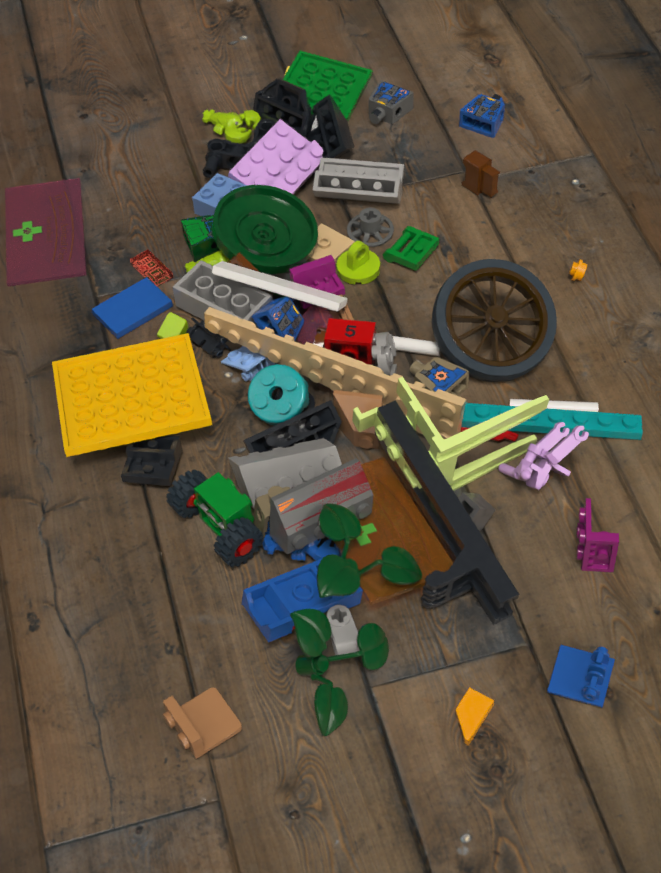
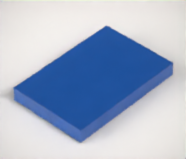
[91,277,173,339]

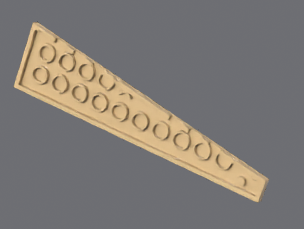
[204,307,467,439]

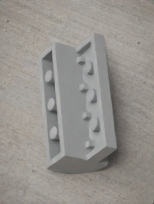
[313,158,405,204]

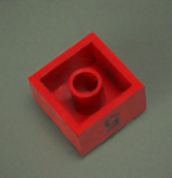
[324,318,376,366]

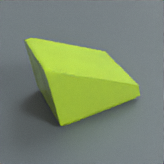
[157,312,188,339]

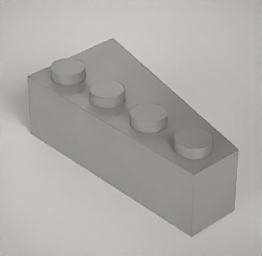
[228,438,342,509]

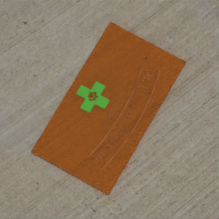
[333,457,453,605]

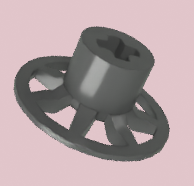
[347,208,394,247]

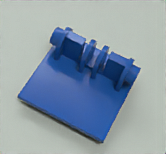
[547,645,615,708]

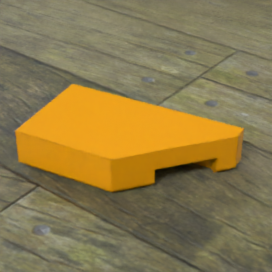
[456,688,494,746]

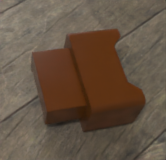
[461,150,500,197]

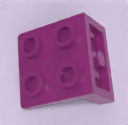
[576,498,619,572]

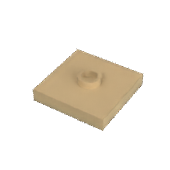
[308,223,355,264]

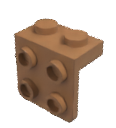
[162,688,242,759]

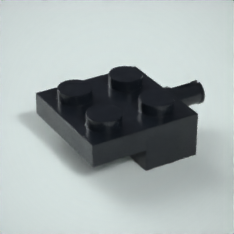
[121,435,182,486]

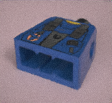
[459,94,505,138]
[251,296,304,340]

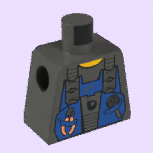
[368,80,414,124]

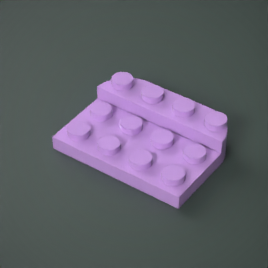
[228,119,323,195]

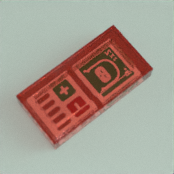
[130,249,173,287]

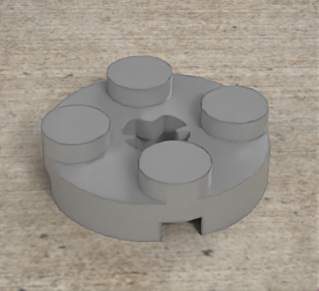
[372,332,397,376]

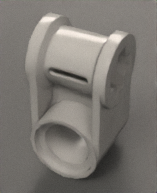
[327,605,360,661]

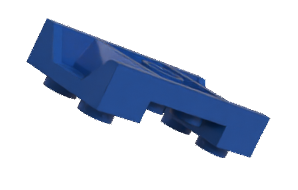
[242,553,363,643]

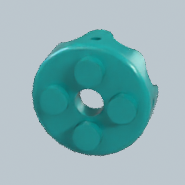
[248,364,309,426]

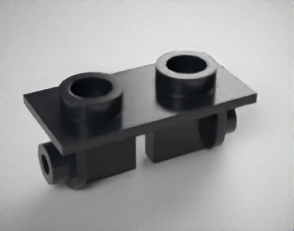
[186,317,231,358]

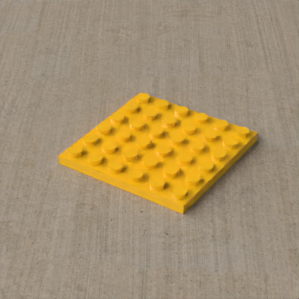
[52,333,212,457]

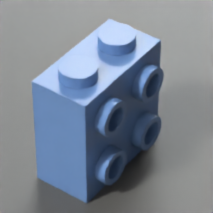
[192,173,247,216]

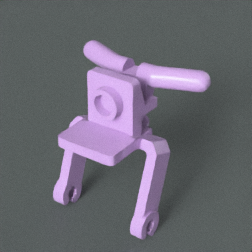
[498,422,589,490]

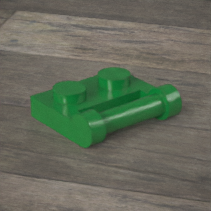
[383,226,439,271]

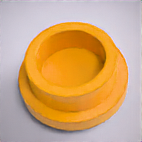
[569,259,587,281]

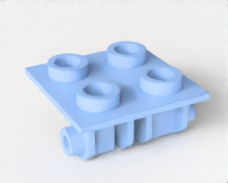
[221,346,275,381]

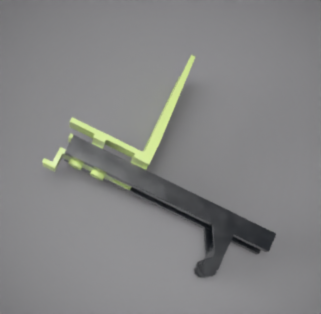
[352,377,549,625]

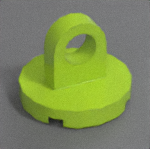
[336,241,381,285]

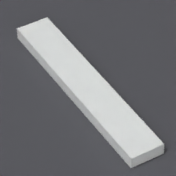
[212,261,348,311]

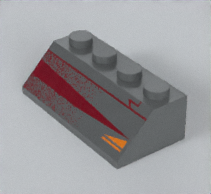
[270,458,373,554]

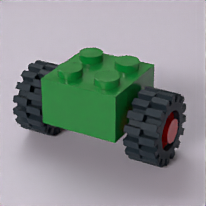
[166,469,264,567]

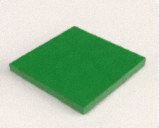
[283,51,373,122]

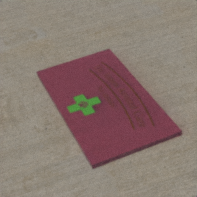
[5,178,87,286]

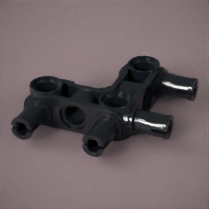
[203,119,276,178]

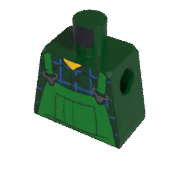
[181,215,220,262]

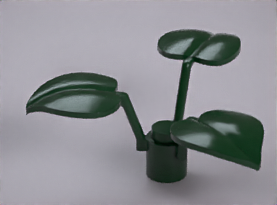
[317,503,422,598]
[290,609,389,736]

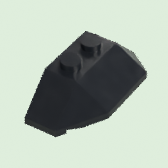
[253,78,312,137]
[306,94,355,159]
[243,400,342,453]

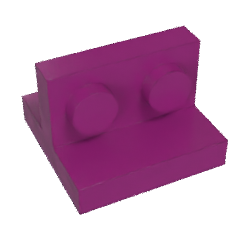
[289,255,345,309]

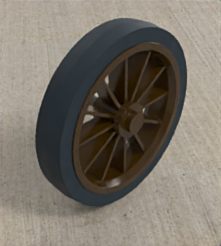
[432,259,557,382]

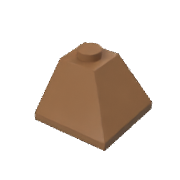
[333,390,383,449]

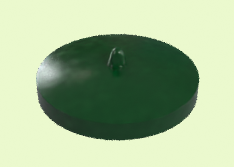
[212,185,318,274]

